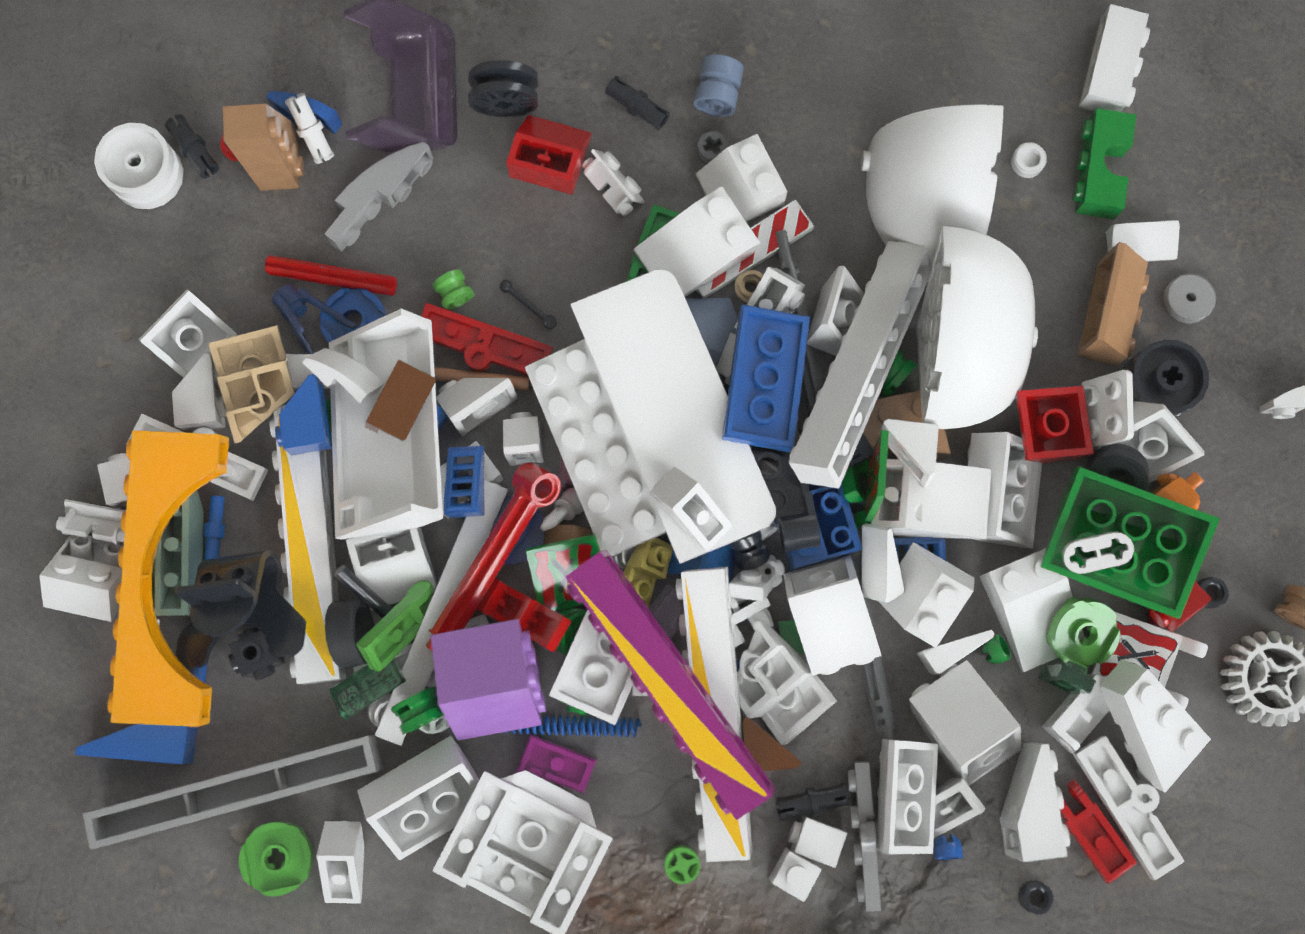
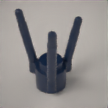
[271,284,355,354]

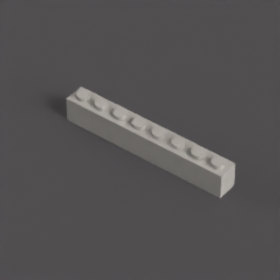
[83,735,384,850]

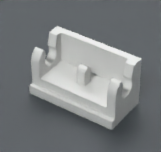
[1042,674,1110,753]

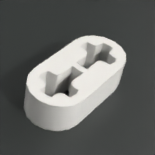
[1062,532,1134,573]

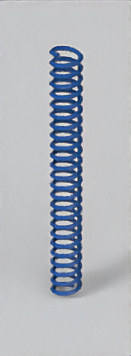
[499,714,641,738]

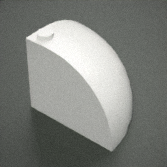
[861,105,1004,265]
[916,226,1038,429]

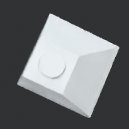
[436,378,518,437]

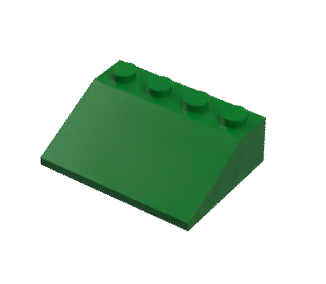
[1040,466,1220,619]

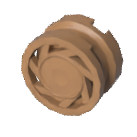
[1274,584,1305,630]

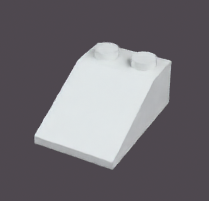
[633,186,760,297]
[979,549,1084,672]

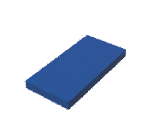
[721,304,810,453]

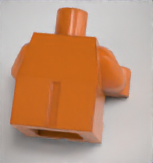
[1151,471,1204,510]

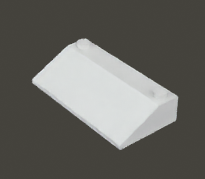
[329,309,443,539]

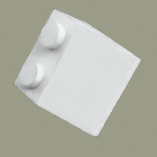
[696,134,787,223]
[878,542,974,648]

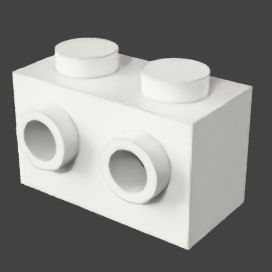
[734,267,805,329]

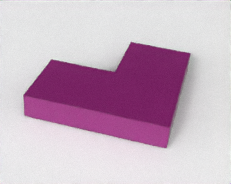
[516,734,596,794]

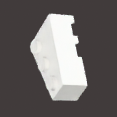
[1099,659,1211,792]

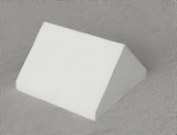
[807,266,864,356]
[139,289,238,378]
[1115,401,1204,482]

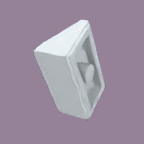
[1106,220,1179,262]

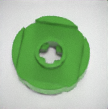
[1046,597,1120,669]
[239,821,314,896]

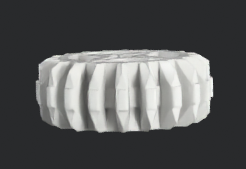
[1219,631,1305,727]

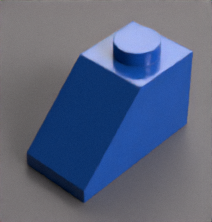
[275,374,332,456]

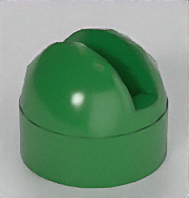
[981,633,1012,664]

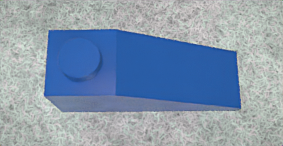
[75,724,198,764]

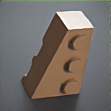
[863,390,951,461]

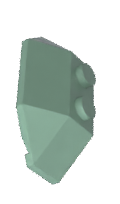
[124,491,204,616]

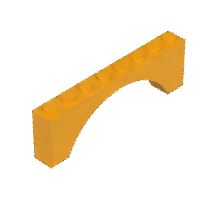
[107,430,229,727]

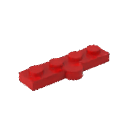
[421,303,554,376]

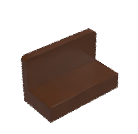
[365,359,436,441]

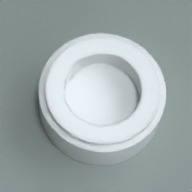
[1011,142,1047,178]

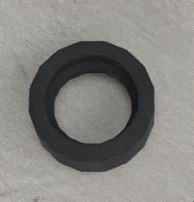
[325,598,375,667]

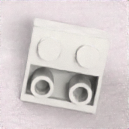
[346,527,438,611]
[40,535,124,622]

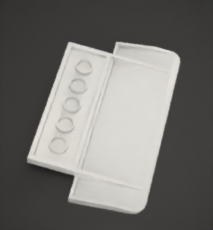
[525,270,776,563]

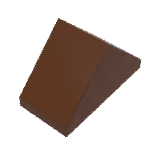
[741,716,802,771]

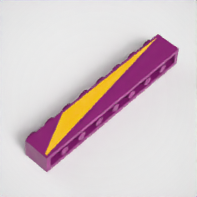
[565,549,775,821]

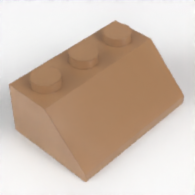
[1077,242,1149,366]

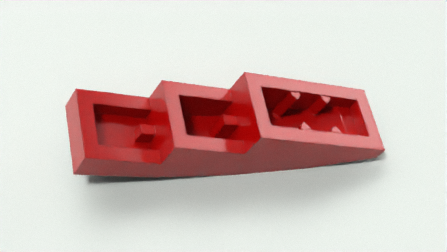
[476,579,571,652]

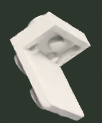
[1082,370,1134,451]

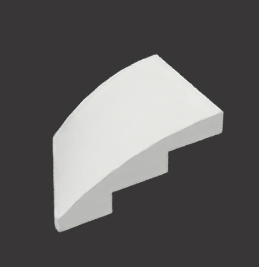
[737,620,837,745]

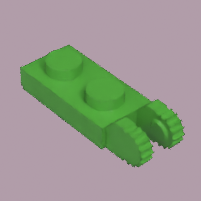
[356,580,434,672]

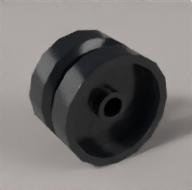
[1122,339,1209,418]

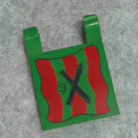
[854,430,889,530]
[526,534,599,611]

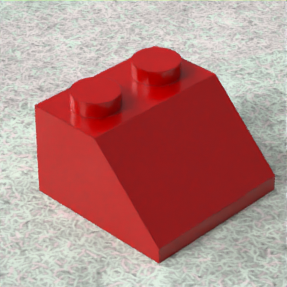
[1016,386,1094,463]

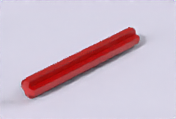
[265,255,398,296]

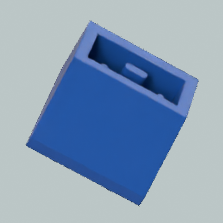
[776,484,862,572]

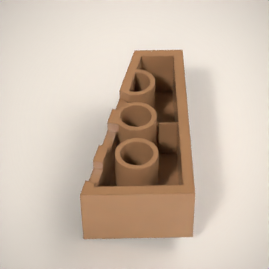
[223,104,305,191]

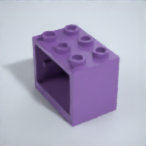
[431,619,546,741]

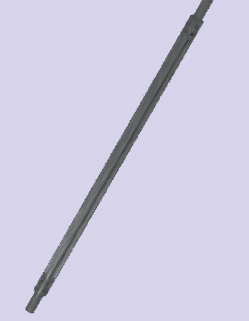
[776,230,896,743]

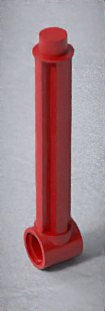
[425,462,561,650]

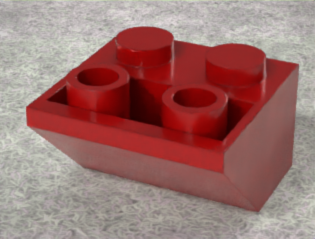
[506,115,592,195]

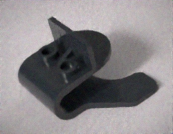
[175,550,306,669]

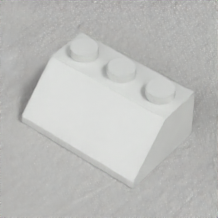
[968,432,1042,548]
[357,736,479,860]
[876,739,938,854]

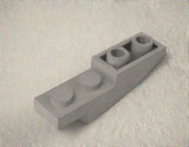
[325,142,433,252]

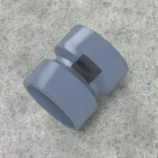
[693,55,744,117]

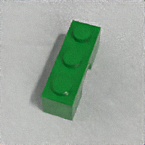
[1072,108,1137,220]

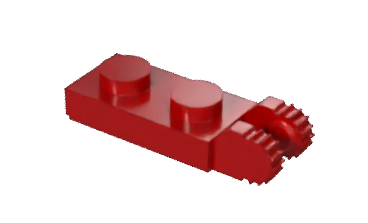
[1060,780,1137,884]

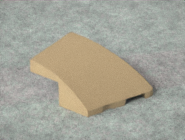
[208,325,295,443]

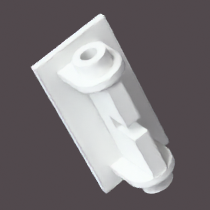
[582,149,645,216]
[56,499,125,545]

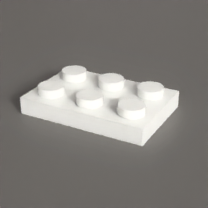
[549,609,633,725]

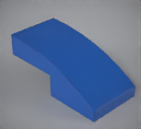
[266,91,342,134]

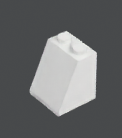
[784,554,882,676]
[909,660,1021,786]

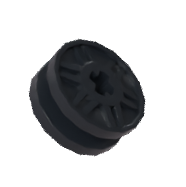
[468,60,538,117]

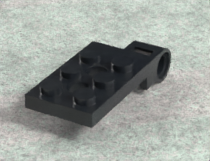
[749,426,821,552]

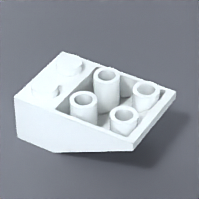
[871,459,991,539]
[1000,742,1070,862]

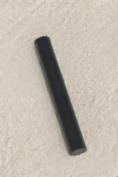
[334,565,415,642]

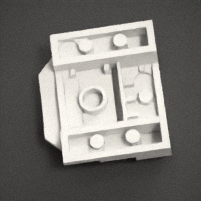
[433,770,613,934]

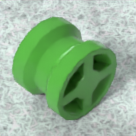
[432,269,475,310]
[664,845,700,884]

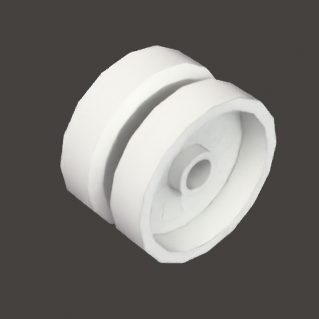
[94,123,184,209]

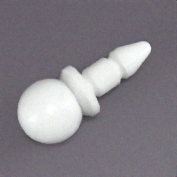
[540,488,584,531]

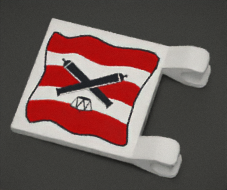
[1091,612,1208,710]

